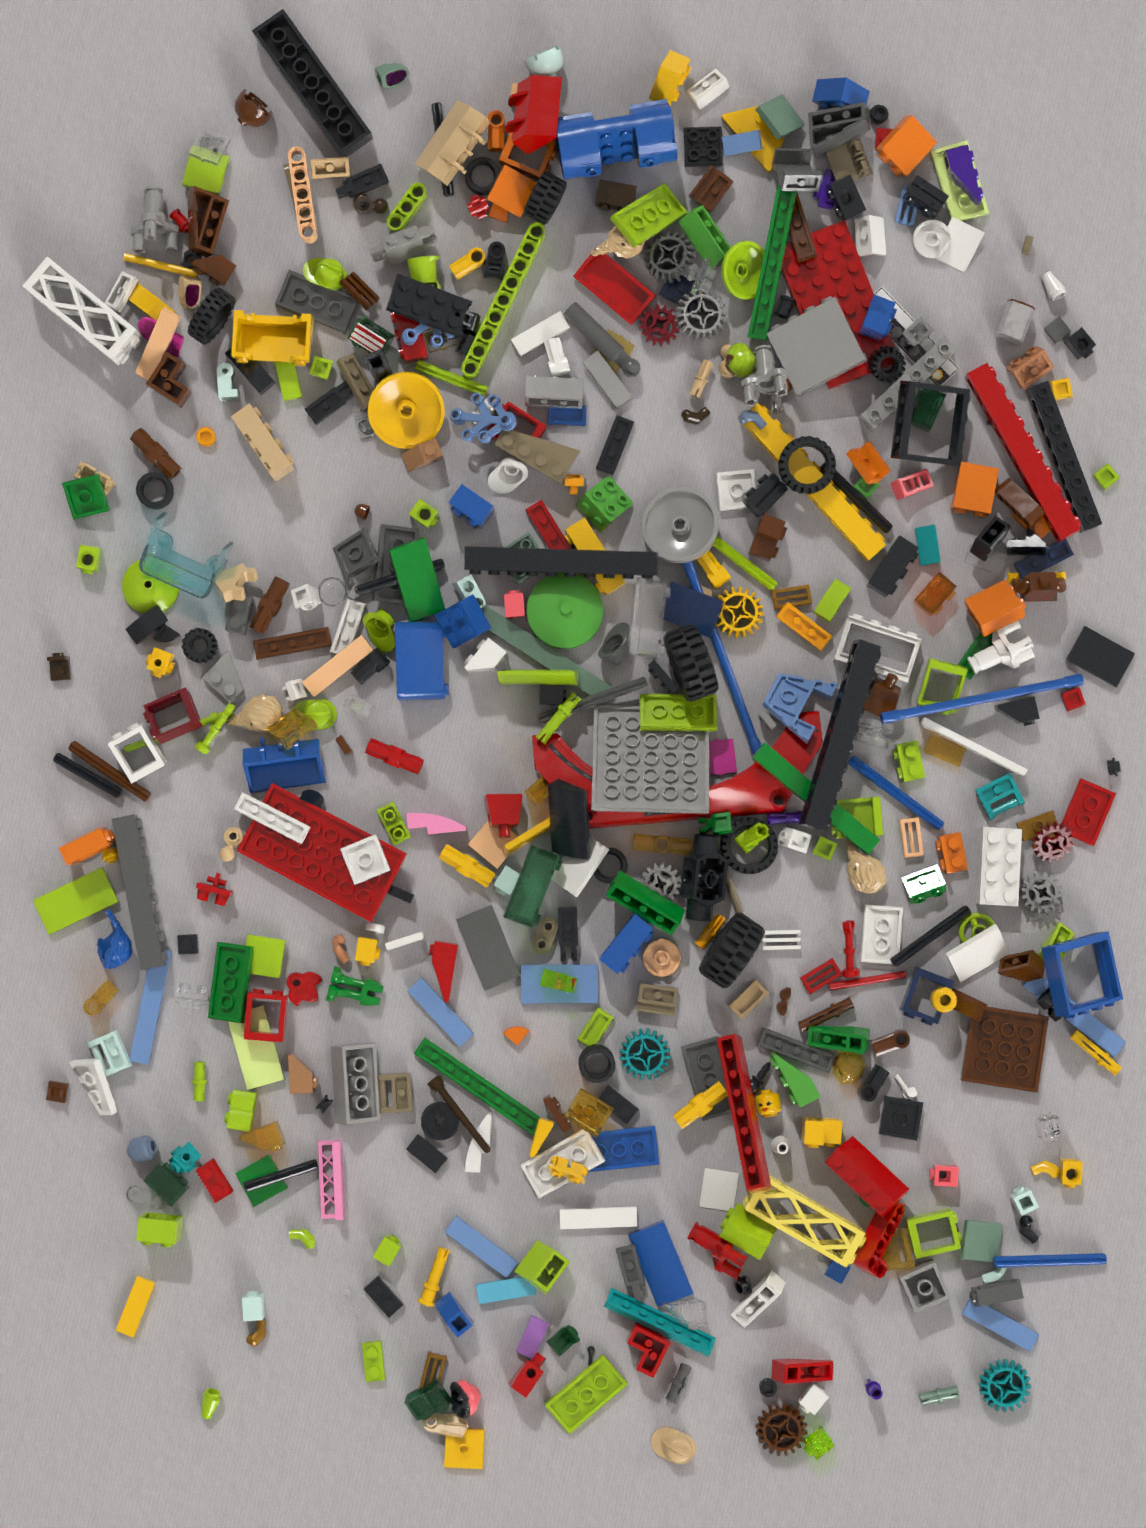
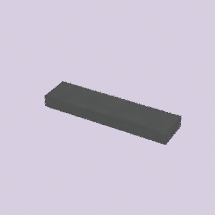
[757,1027,836,1073]

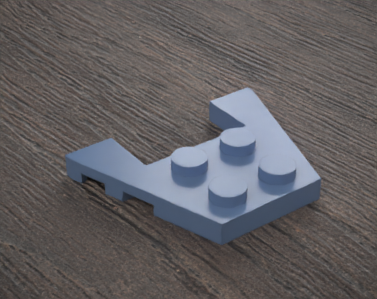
[763,673,838,744]

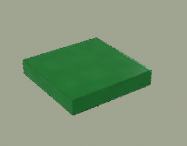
[62,473,110,520]
[235,1154,288,1207]

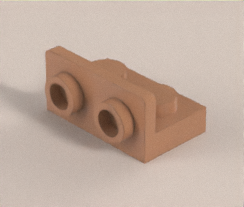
[1006,346,1054,390]

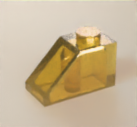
[525,777,548,806]
[239,1121,286,1152]

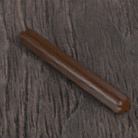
[68,741,151,802]

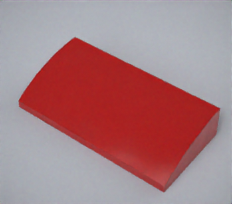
[573,246,657,325]

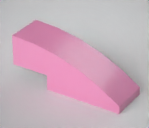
[406,813,467,834]

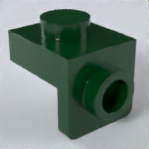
[546,1325,580,1357]

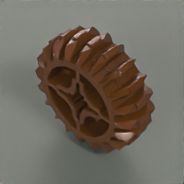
[755,1402,808,1456]

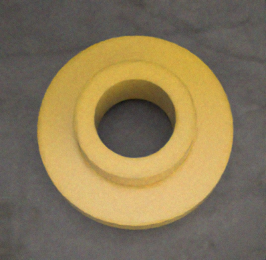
[101,848,119,864]

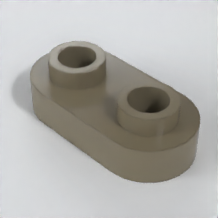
[532,917,558,954]

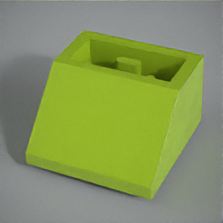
[514,1240,570,1295]

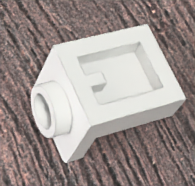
[778,827,812,853]

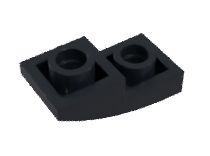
[125,605,168,645]

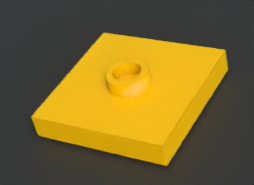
[444,1428,485,1469]

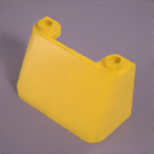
[231,310,314,366]

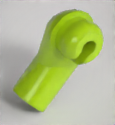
[289,1229,316,1249]

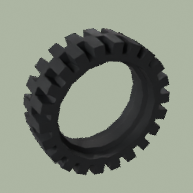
[188,287,235,345]
[778,436,836,495]
[721,817,778,874]

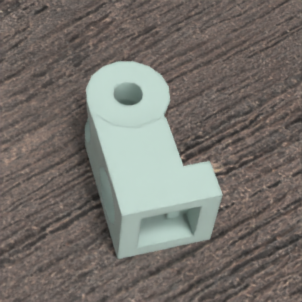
[217,362,240,401]
[453,574,486,608]

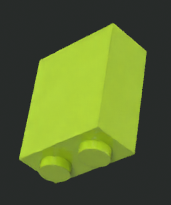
[719,1203,777,1260]

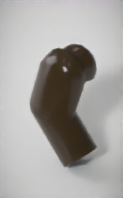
[681,407,711,424]

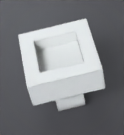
[282,678,308,701]

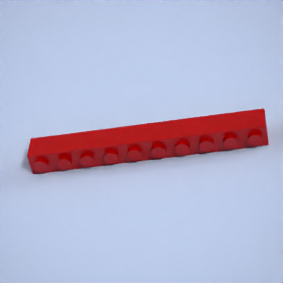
[965,363,1081,543]

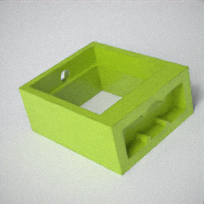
[916,657,968,715]
[905,1208,962,1259]

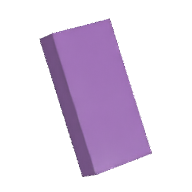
[516,1315,549,1358]

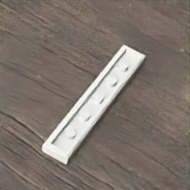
[919,717,1028,776]

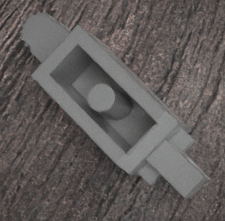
[369,225,437,265]

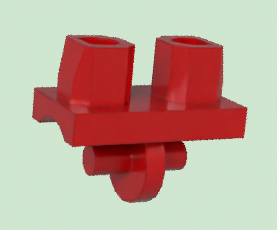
[196,873,233,906]

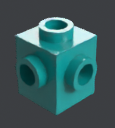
[168,1142,202,1174]

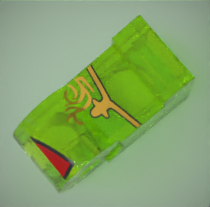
[540,968,578,993]

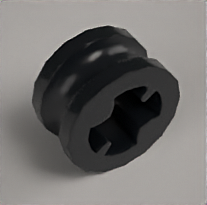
[316,1095,334,1114]
[759,1378,777,1397]

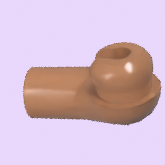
[332,934,350,964]

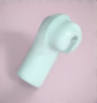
[982,1267,1007,1284]

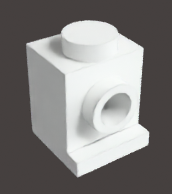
[291,584,321,610]

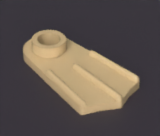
[423,1413,469,1438]

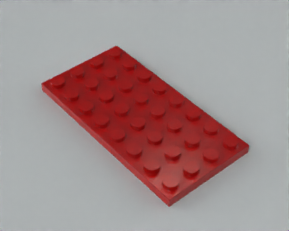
[781,220,895,390]
[237,783,407,922]

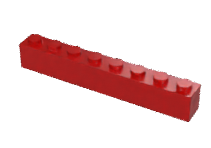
[717,1034,772,1193]

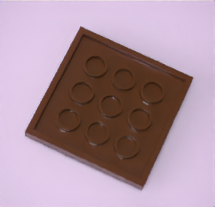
[960,1006,1049,1093]

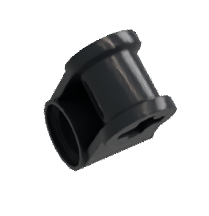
[484,241,506,280]

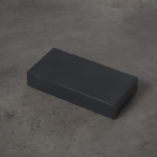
[406,1134,448,1173]

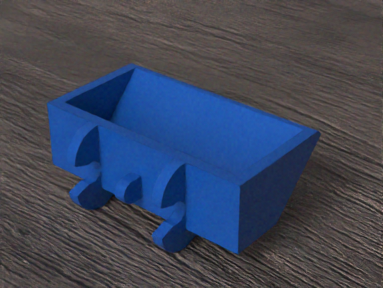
[243,733,326,793]

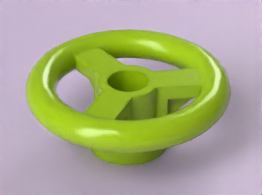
[959,913,995,943]

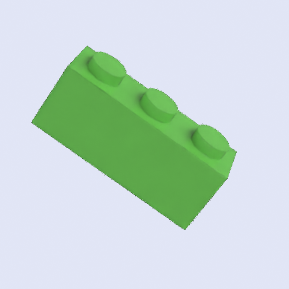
[678,205,730,269]

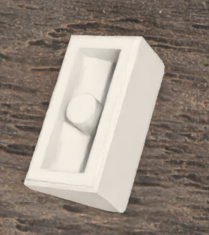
[686,69,729,110]

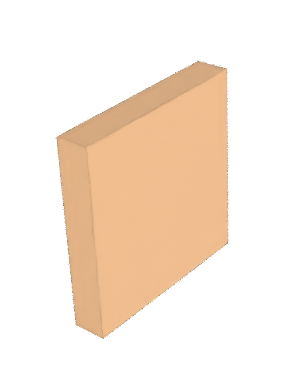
[468,821,518,869]

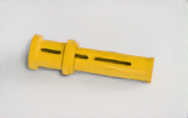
[417,1246,450,1307]

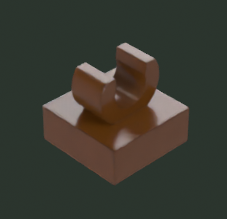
[46,1080,69,1103]

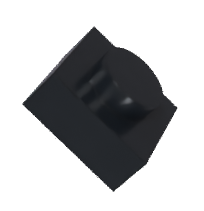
[177,934,199,955]

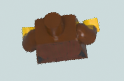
[1007,571,1066,602]

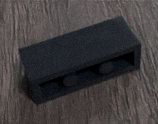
[866,535,919,597]

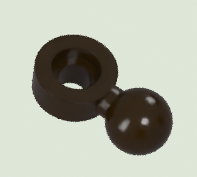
[353,194,388,215]

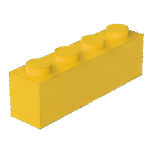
[564,517,626,596]

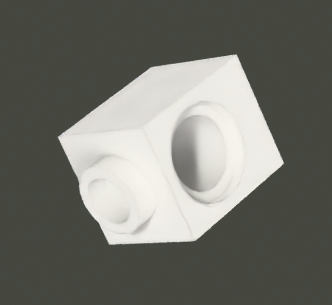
[798,1382,829,1415]

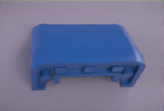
[395,622,449,701]

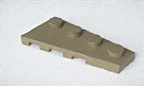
[494,430,580,484]

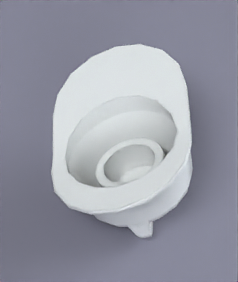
[488,456,528,494]

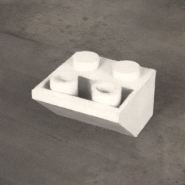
[464,638,507,673]

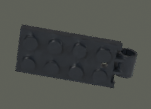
[386,273,481,338]

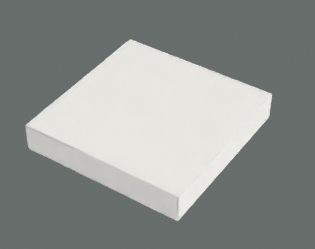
[716,469,756,511]
[340,834,391,885]

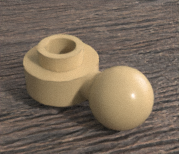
[718,344,735,379]
[219,827,244,862]

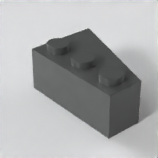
[808,102,871,157]

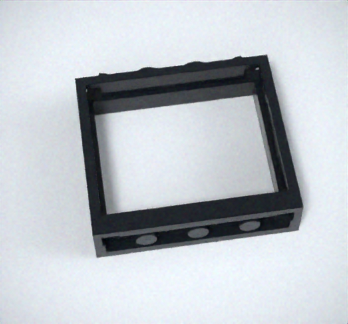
[890,381,970,466]

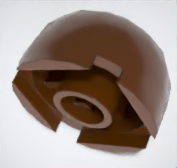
[234,89,273,127]

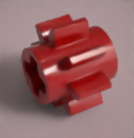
[467,194,490,220]

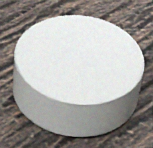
[365,923,385,934]

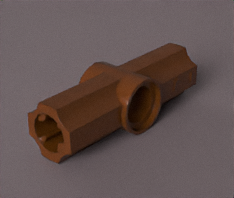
[130,428,182,480]
[249,576,290,635]

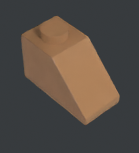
[401,438,444,473]
[288,1053,318,1094]

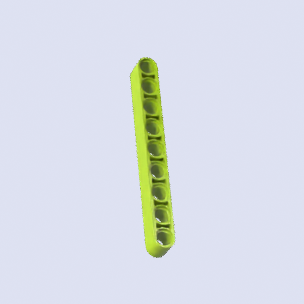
[461,222,545,380]

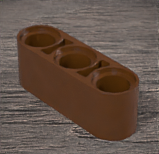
[995,478,1045,527]

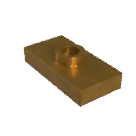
[1016,810,1057,841]

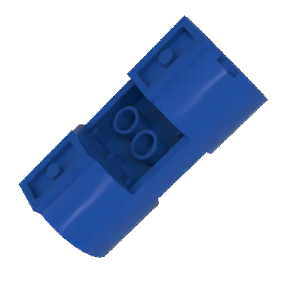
[556,99,678,180]

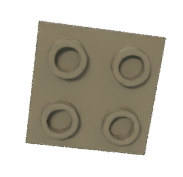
[826,138,873,181]

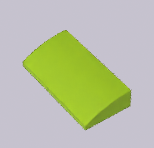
[497,669,579,685]

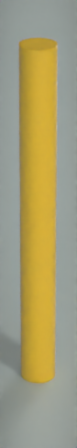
[123,253,198,278]

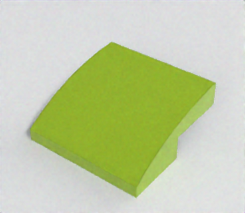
[182,147,230,196]

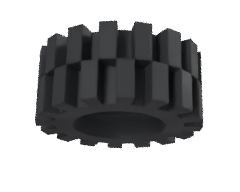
[868,345,906,383]
[181,628,218,663]

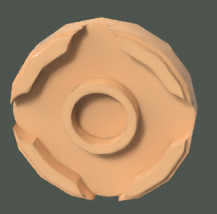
[642,938,681,977]

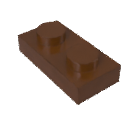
[543,1094,572,1132]

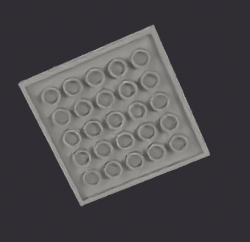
[592,705,709,814]

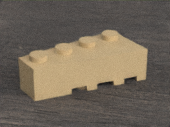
[231,403,295,482]

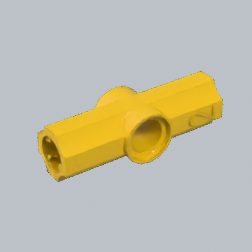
[438,844,496,888]
[672,1081,728,1129]

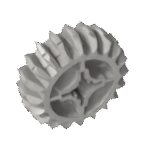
[675,288,727,341]

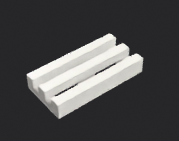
[105,271,139,313]
[762,930,801,950]
[385,931,425,950]

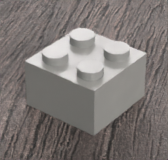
[897,1258,951,1313]

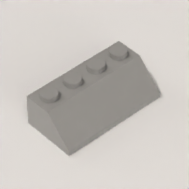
[331,1043,380,1125]

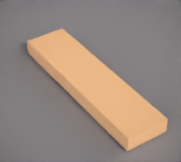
[135,307,181,380]
[302,634,374,697]

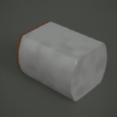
[995,299,1035,345]

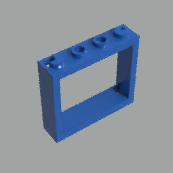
[1041,931,1123,1019]

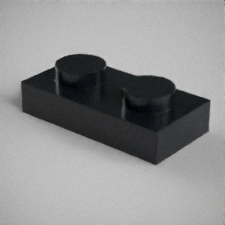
[648,660,679,694]
[597,1085,639,1124]
[364,1275,404,1318]

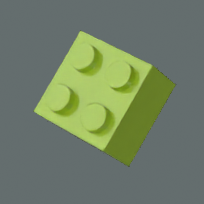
[136,1212,183,1247]

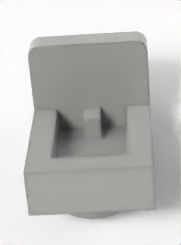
[902,315,935,347]

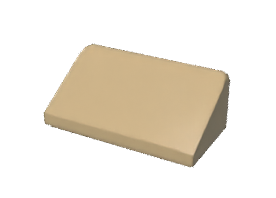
[310,157,351,179]

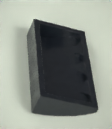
[548,779,590,859]

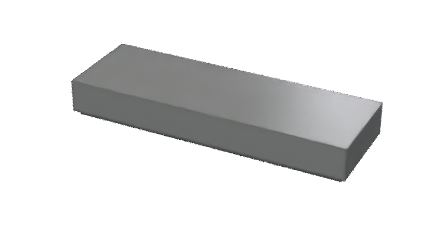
[582,350,632,409]

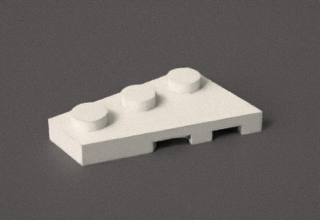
[70,1059,117,1115]

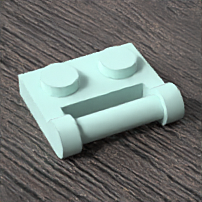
[86,1030,132,1076]

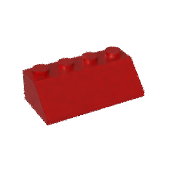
[824,1136,910,1218]

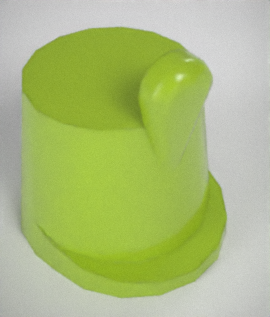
[407,256,441,289]

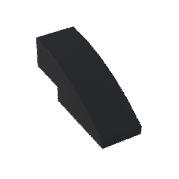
[225,347,276,395]

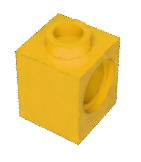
[1059,1159,1083,1188]

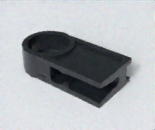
[387,885,414,904]

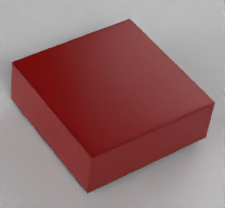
[1060,687,1086,712]

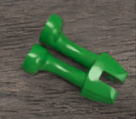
[326,966,384,1006]

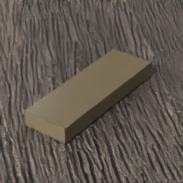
[336,353,374,411]

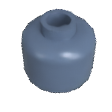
[127,1136,157,1163]

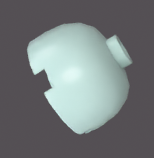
[524,45,563,77]

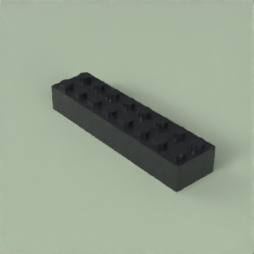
[252,9,373,157]

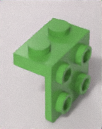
[576,476,633,533]

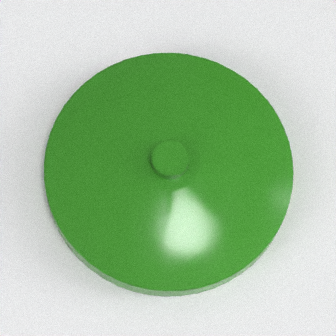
[526,573,603,649]

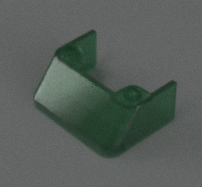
[503,845,562,928]

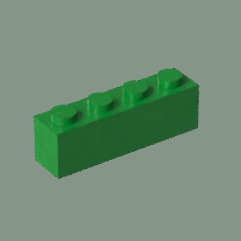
[606,870,685,935]

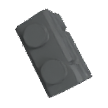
[225,595,254,635]

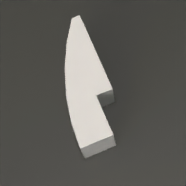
[465,1112,492,1172]

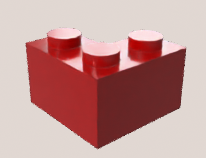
[627,1322,670,1378]

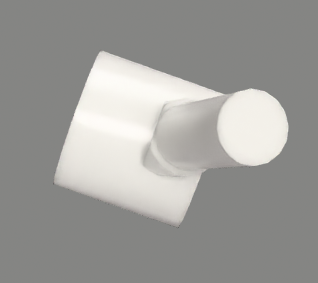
[895,1074,917,1099]

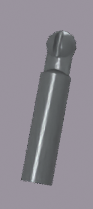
[563,302,641,377]

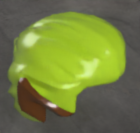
[726,342,755,378]

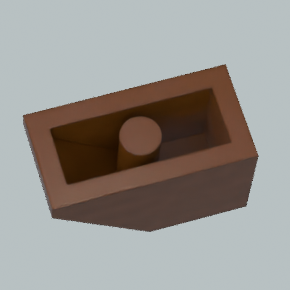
[998,950,1045,982]

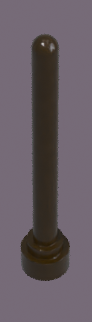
[427,1075,491,1154]

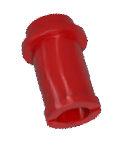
[169,209,188,234]

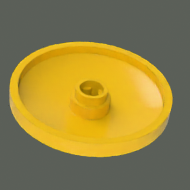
[368,372,445,449]

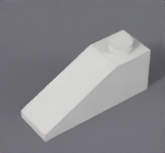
[730,1270,786,1328]

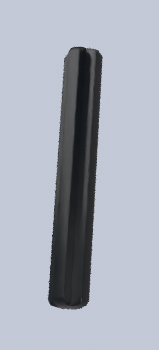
[53,753,122,798]
[243,1159,318,1192]

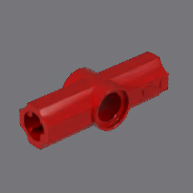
[365,738,424,775]

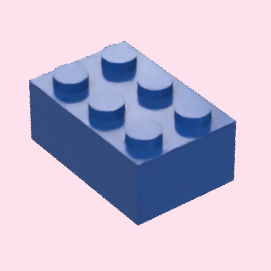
[599,913,654,974]

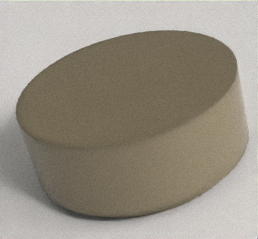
[1021,235,1034,256]

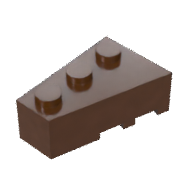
[187,186,229,258]

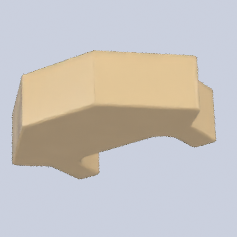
[215,563,258,602]

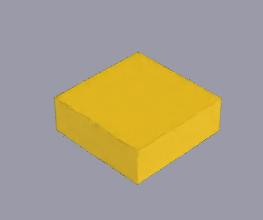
[1049,378,1073,400]

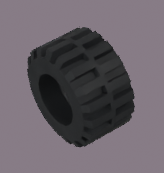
[524,171,567,225]

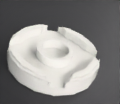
[913,220,951,258]

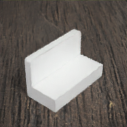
[854,215,886,258]

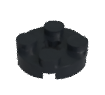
[421,1101,459,1140]

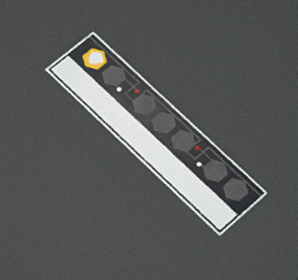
[874,286,959,385]

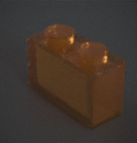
[912,571,957,617]

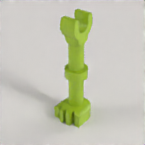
[194,702,236,755]

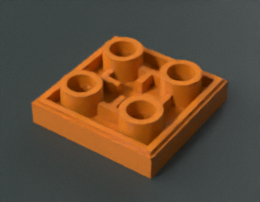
[486,165,537,218]

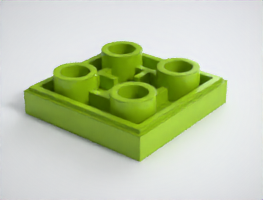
[246,934,286,978]

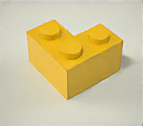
[649,50,691,106]
[801,1116,842,1148]

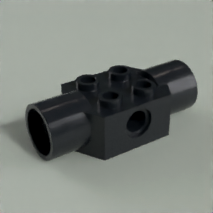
[680,833,729,922]

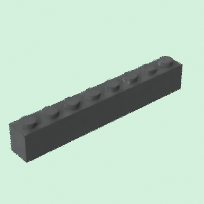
[112,814,168,970]

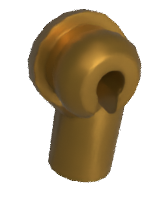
[246,1319,266,1346]

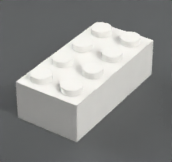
[976,827,1022,906]

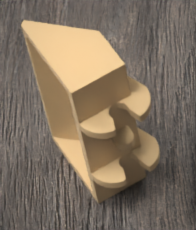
[415,100,491,187]

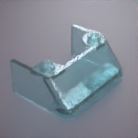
[139,512,234,598]

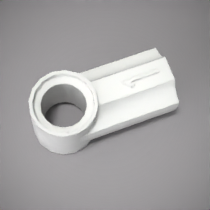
[544,338,570,377]

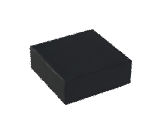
[455,334,475,355]

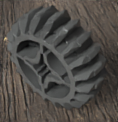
[645,231,696,284]

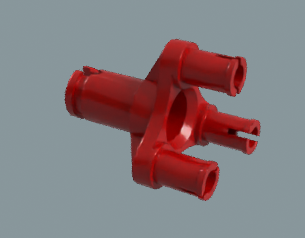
[687,1222,747,1280]

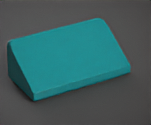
[915,524,941,566]

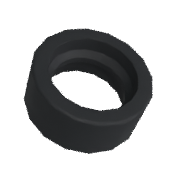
[465,157,500,196]
[136,472,174,509]
[593,847,628,884]
[578,1044,616,1083]

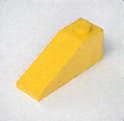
[128,283,176,321]

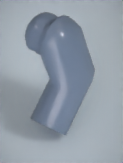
[738,410,767,430]

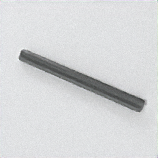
[538,677,648,724]

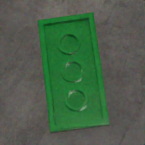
[388,537,445,622]
[208,942,253,1023]

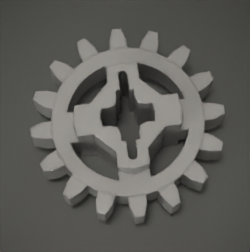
[640,862,681,900]
[1020,872,1063,913]

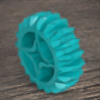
[619,1028,671,1080]
[978,1359,1032,1412]

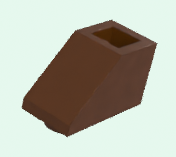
[189,255,237,286]

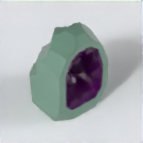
[375,63,409,89]

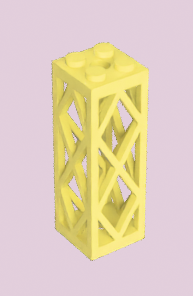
[742,1175,866,1268]

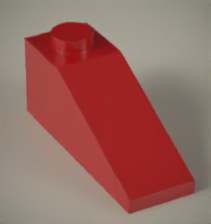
[429,940,458,1002]
[771,1359,833,1384]

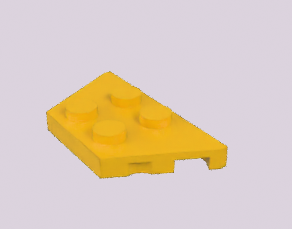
[721,106,785,173]

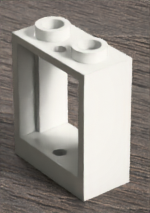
[108,722,167,784]

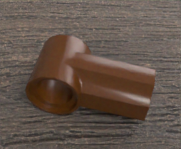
[870,1029,910,1057]

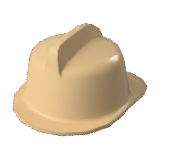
[651,1427,696,1464]

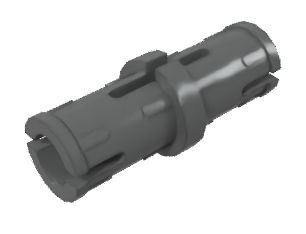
[665,1363,692,1404]

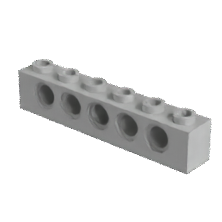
[859,336,958,432]

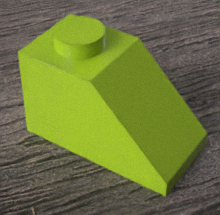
[1037,922,1075,959]

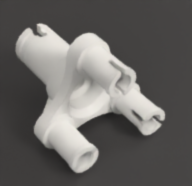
[967,621,1035,675]

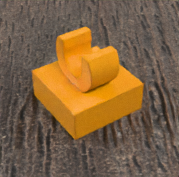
[564,474,584,495]

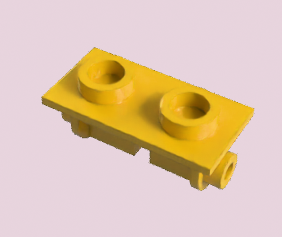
[547,1155,589,1184]

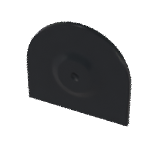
[300,790,324,808]

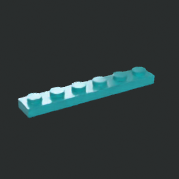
[604,1288,716,1356]

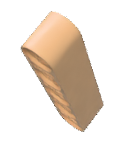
[288,147,318,244]

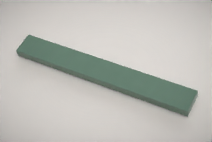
[483,606,613,705]

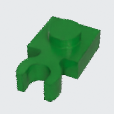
[698,812,733,835]

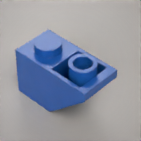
[435,1291,474,1338]

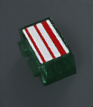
[347,316,395,355]

